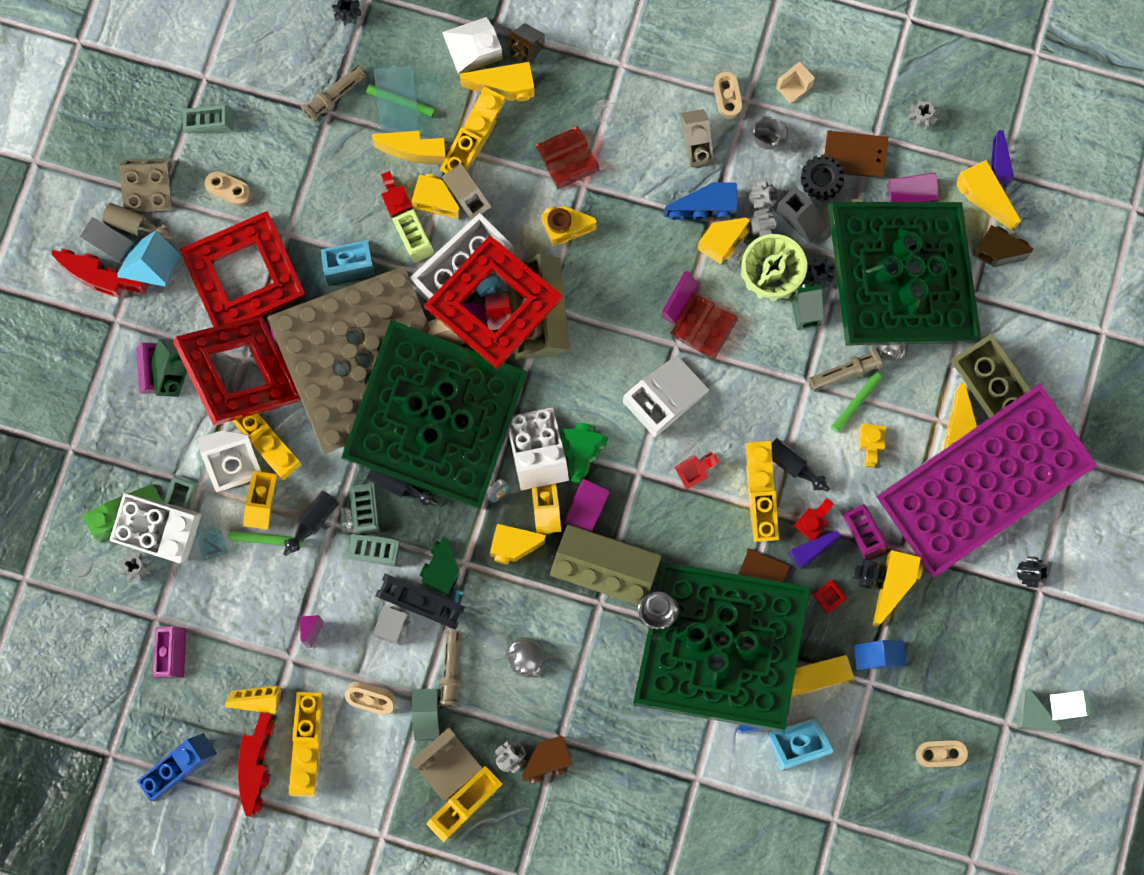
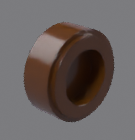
[547,208,571,234]

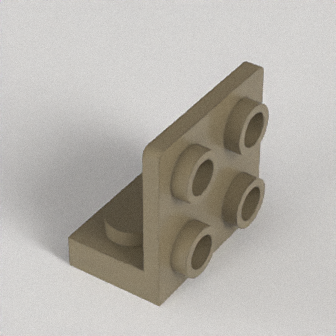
[119,158,172,212]
[410,728,482,801]

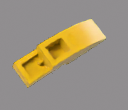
[440,87,506,173]
[232,414,302,480]
[745,440,779,542]
[289,692,323,797]

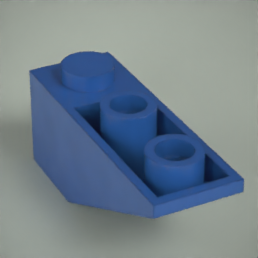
[664,182,737,221]
[137,733,217,802]

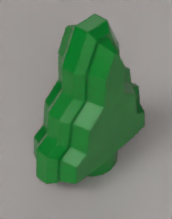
[560,423,609,483]

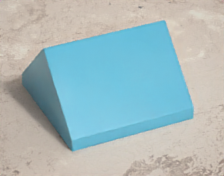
[118,231,180,287]
[321,240,375,285]
[769,717,833,771]

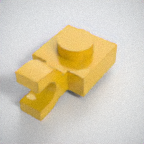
[859,423,886,468]

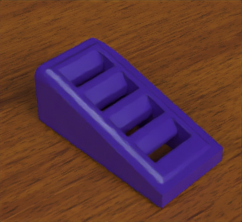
[991,130,1014,184]
[788,531,840,569]

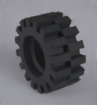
[801,154,844,201]

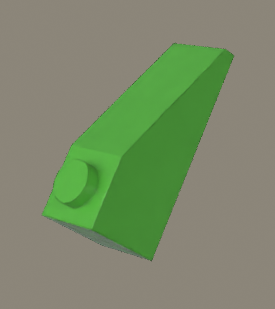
[82,483,163,542]

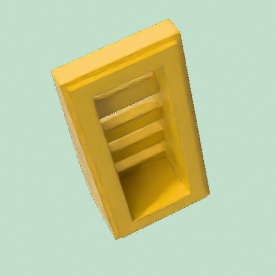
[225,686,281,714]

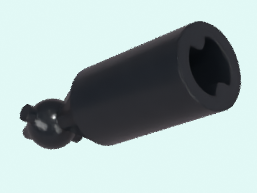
[771,438,830,492]
[367,470,438,506]
[283,491,339,556]

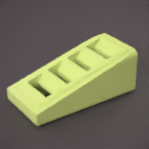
[392,209,434,263]

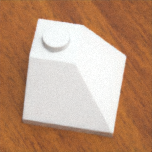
[443,17,502,75]
[198,431,261,492]

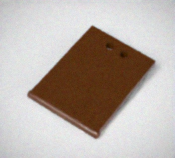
[822,130,889,178]
[738,548,791,582]

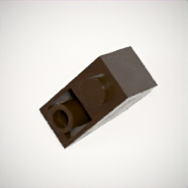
[510,23,545,66]
[973,225,1034,267]

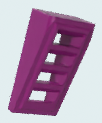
[842,504,887,560]

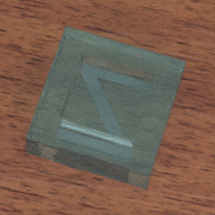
[196,529,228,560]

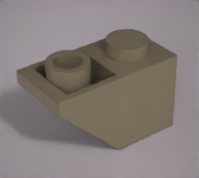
[681,109,714,167]
[441,163,491,220]

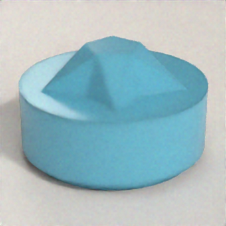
[476,276,501,297]

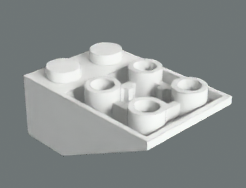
[623,355,710,438]
[508,407,569,490]
[109,493,202,563]

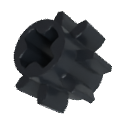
[332,0,362,26]
[804,258,834,289]
[1017,556,1048,588]
[854,560,886,589]

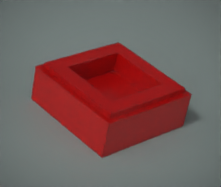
[812,579,847,614]

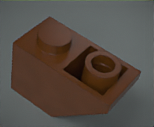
[522,735,572,784]

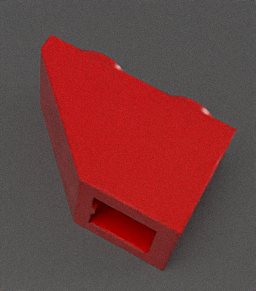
[485,293,511,333]

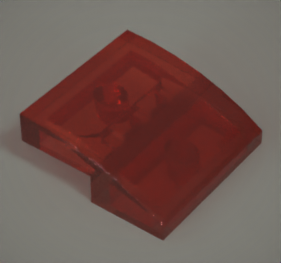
[536,126,600,190]
[670,293,738,360]

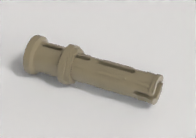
[301,65,366,123]
[808,348,882,392]
[438,630,462,708]

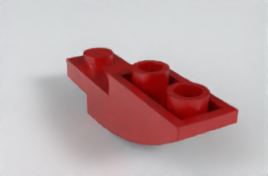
[51,249,148,298]
[238,712,275,818]

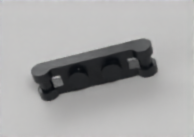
[375,573,465,630]

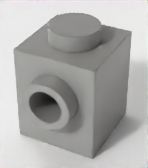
[373,604,411,645]

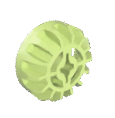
[741,234,807,301]

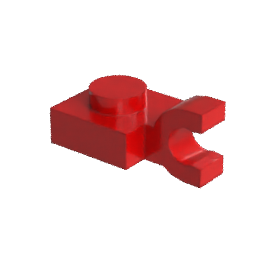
[381,171,412,218]
[674,451,720,489]
[793,498,834,541]

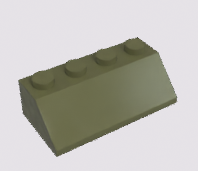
[508,254,570,360]
[950,333,1031,418]
[550,524,662,605]

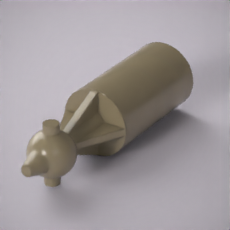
[102,203,174,240]

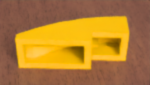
[372,131,446,164]
[427,766,502,842]

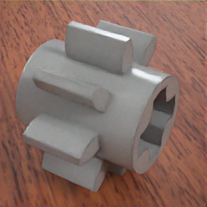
[908,99,938,130]
[749,181,778,211]
[749,209,776,237]
[119,551,150,582]
[495,740,527,774]

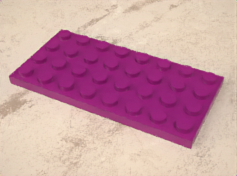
[875,384,1097,578]

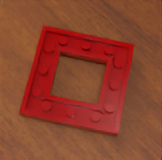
[179,211,306,327]
[424,236,563,369]
[173,315,301,426]

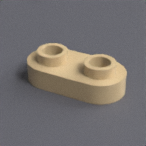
[714,72,742,119]
[205,171,251,207]
[345,681,396,715]
[916,740,968,768]

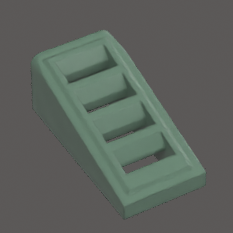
[183,104,234,133]
[164,475,200,510]
[349,483,380,535]
[347,534,401,567]

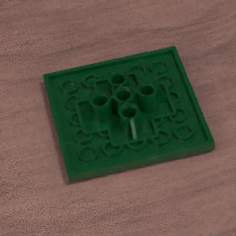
[828,202,981,346]
[340,320,527,509]
[633,562,810,733]

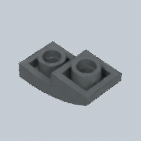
[80,217,134,263]

